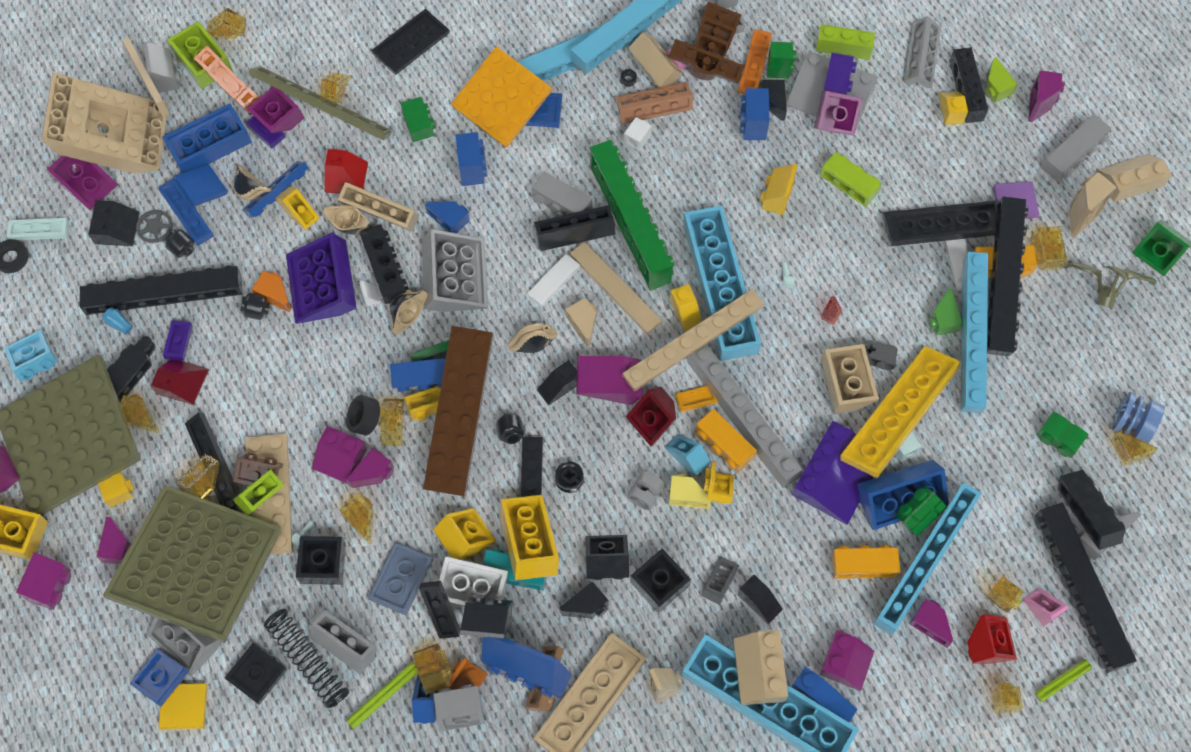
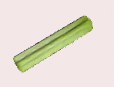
[1035,659,1092,702]

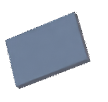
[367,542,434,616]

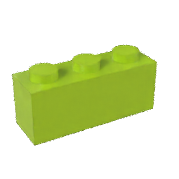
[816,24,875,60]
[820,152,882,207]

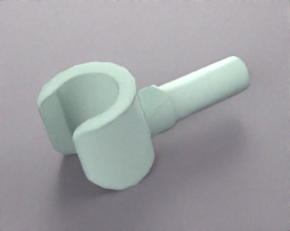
[782,262,795,288]
[292,520,313,549]

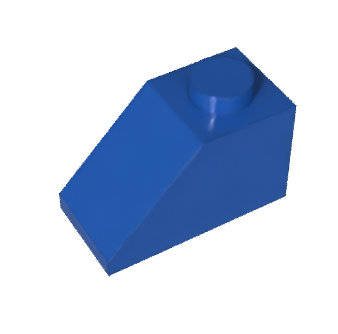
[425,201,470,233]
[412,675,439,724]

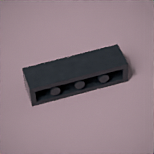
[534,205,616,251]
[1058,469,1126,550]

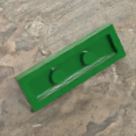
[410,340,449,362]

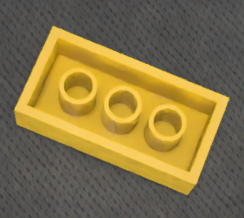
[500,495,559,580]
[0,505,49,560]

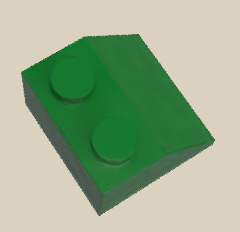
[1132,220,1191,276]

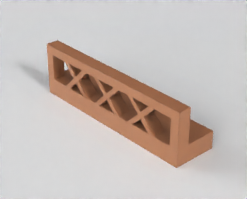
[615,82,693,125]

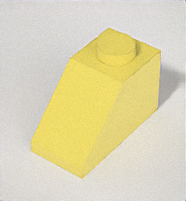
[669,474,712,509]

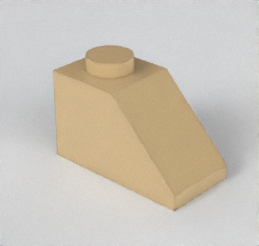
[565,297,597,347]

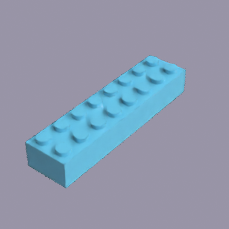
[683,205,761,361]
[681,635,859,752]

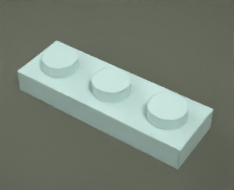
[7,218,69,241]

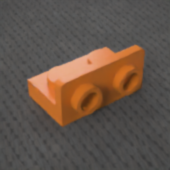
[440,658,488,690]

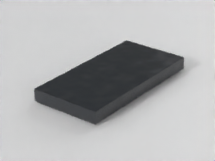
[371,8,450,75]

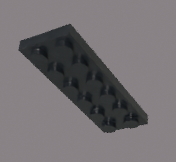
[882,200,997,246]

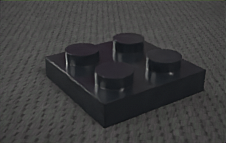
[225,643,287,705]

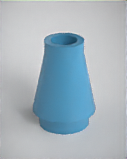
[102,307,133,335]

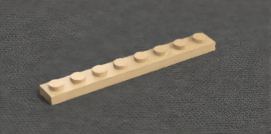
[622,289,764,392]

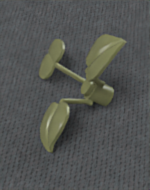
[1064,264,1157,308]

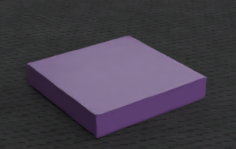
[993,182,1039,219]

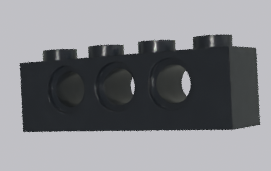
[949,47,989,123]
[359,224,409,305]

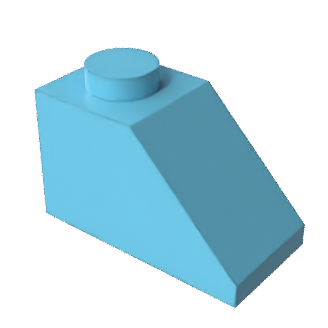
[664,434,711,475]

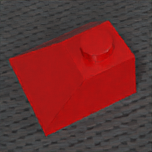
[325,149,368,194]
[967,614,1017,665]

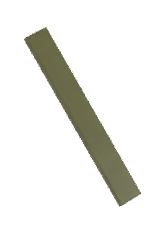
[250,66,392,140]

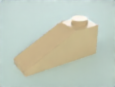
[647,668,683,703]

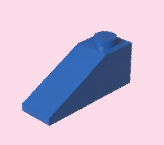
[792,666,858,722]

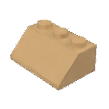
[1096,154,1172,202]
[1069,172,1116,238]
[821,344,879,414]
[733,630,788,705]

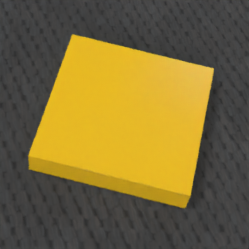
[159,683,208,730]

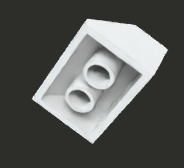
[439,557,508,608]

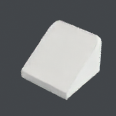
[359,281,381,306]

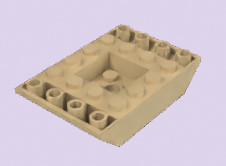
[41,72,168,173]

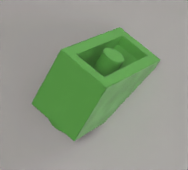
[929,289,963,336]

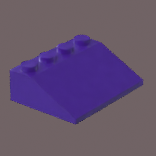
[286,232,357,324]
[792,420,873,525]

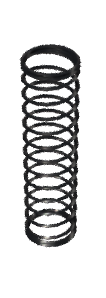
[264,609,350,708]

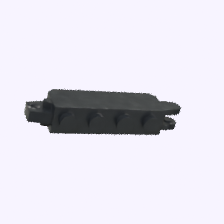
[107,336,156,404]

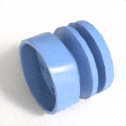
[1112,392,1165,445]

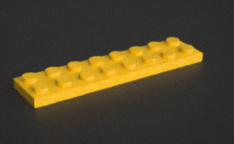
[841,346,961,478]

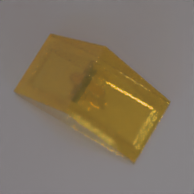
[1111,431,1158,467]

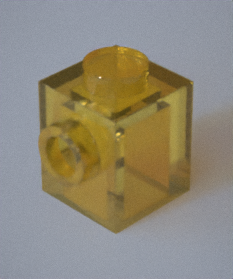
[986,576,1024,613]
[992,683,1023,714]

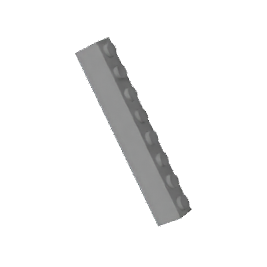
[688,344,803,488]

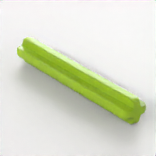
[347,662,419,729]

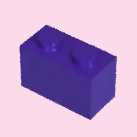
[824,53,857,95]

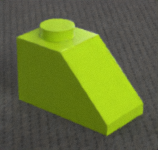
[985,57,1018,103]
[233,469,284,515]

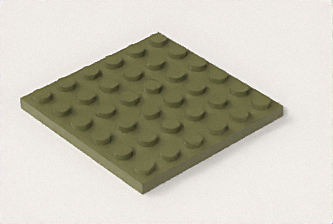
[0,354,141,516]
[103,485,282,643]

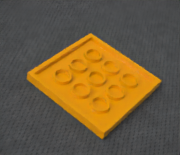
[450,46,553,148]

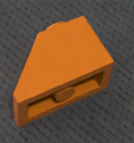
[252,271,291,312]

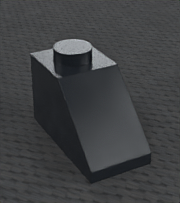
[758,79,787,121]
[537,360,577,406]
[737,574,783,625]
[559,581,609,619]

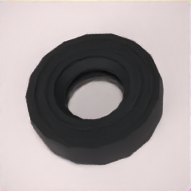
[0,239,29,273]

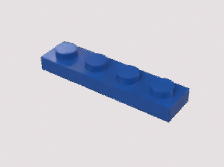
[242,161,309,217]
[158,179,214,246]

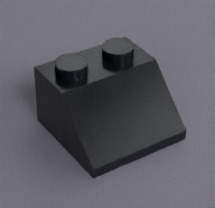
[88,200,140,246]
[585,535,629,580]
[460,595,513,639]

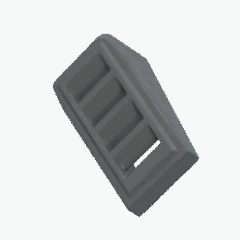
[701,556,739,605]

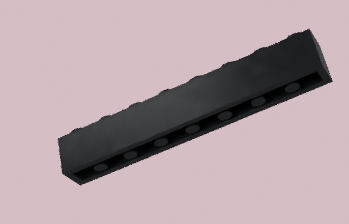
[987,196,1028,356]
[80,265,243,315]
[1034,502,1137,673]

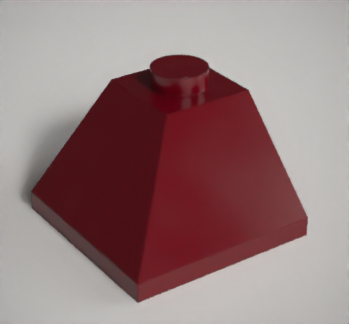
[150,360,209,405]
[626,387,676,447]

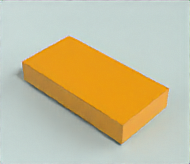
[675,386,718,413]

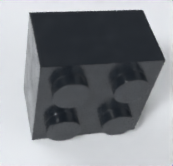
[296,536,346,585]
[630,548,691,613]

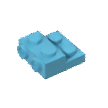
[4,329,58,382]

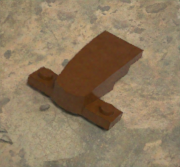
[668,2,744,84]

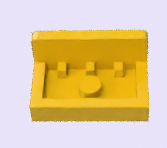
[405,386,441,421]
[704,462,734,504]

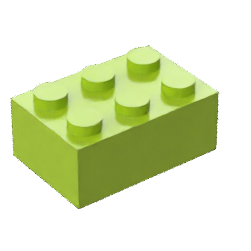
[167,21,233,89]

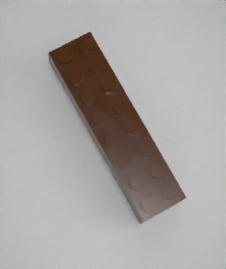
[423,326,494,497]

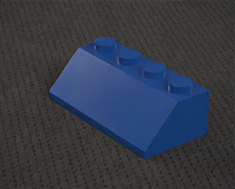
[162,103,252,173]
[390,358,446,392]
[857,460,949,530]
[481,637,572,698]

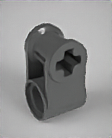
[862,340,898,370]

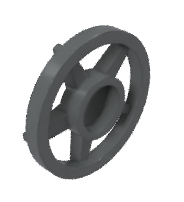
[136,210,173,243]

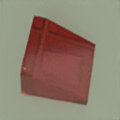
[821,296,842,325]

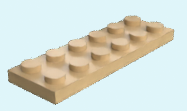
[245,434,293,555]
[533,633,647,752]

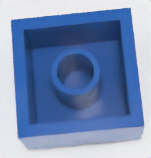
[739,88,770,140]
[455,132,488,186]

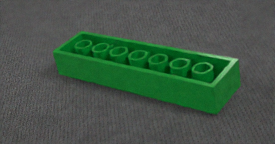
[590,140,675,291]

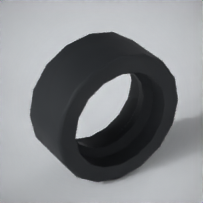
[346,395,380,436]

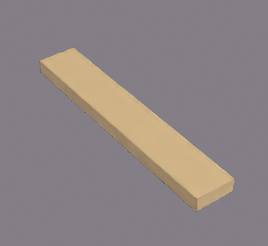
[122,37,170,117]
[570,242,662,335]

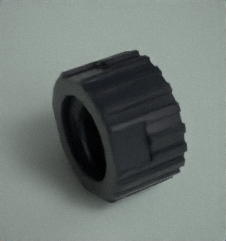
[620,69,637,87]

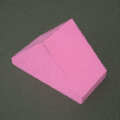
[1023,588,1069,627]

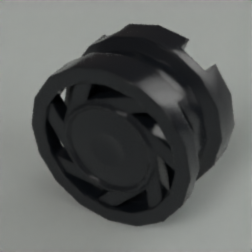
[555,461,584,493]

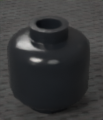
[164,229,194,258]
[240,292,270,320]
[496,413,525,444]

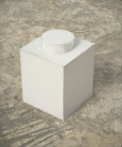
[624,117,652,151]

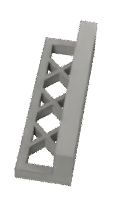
[904,16,941,88]

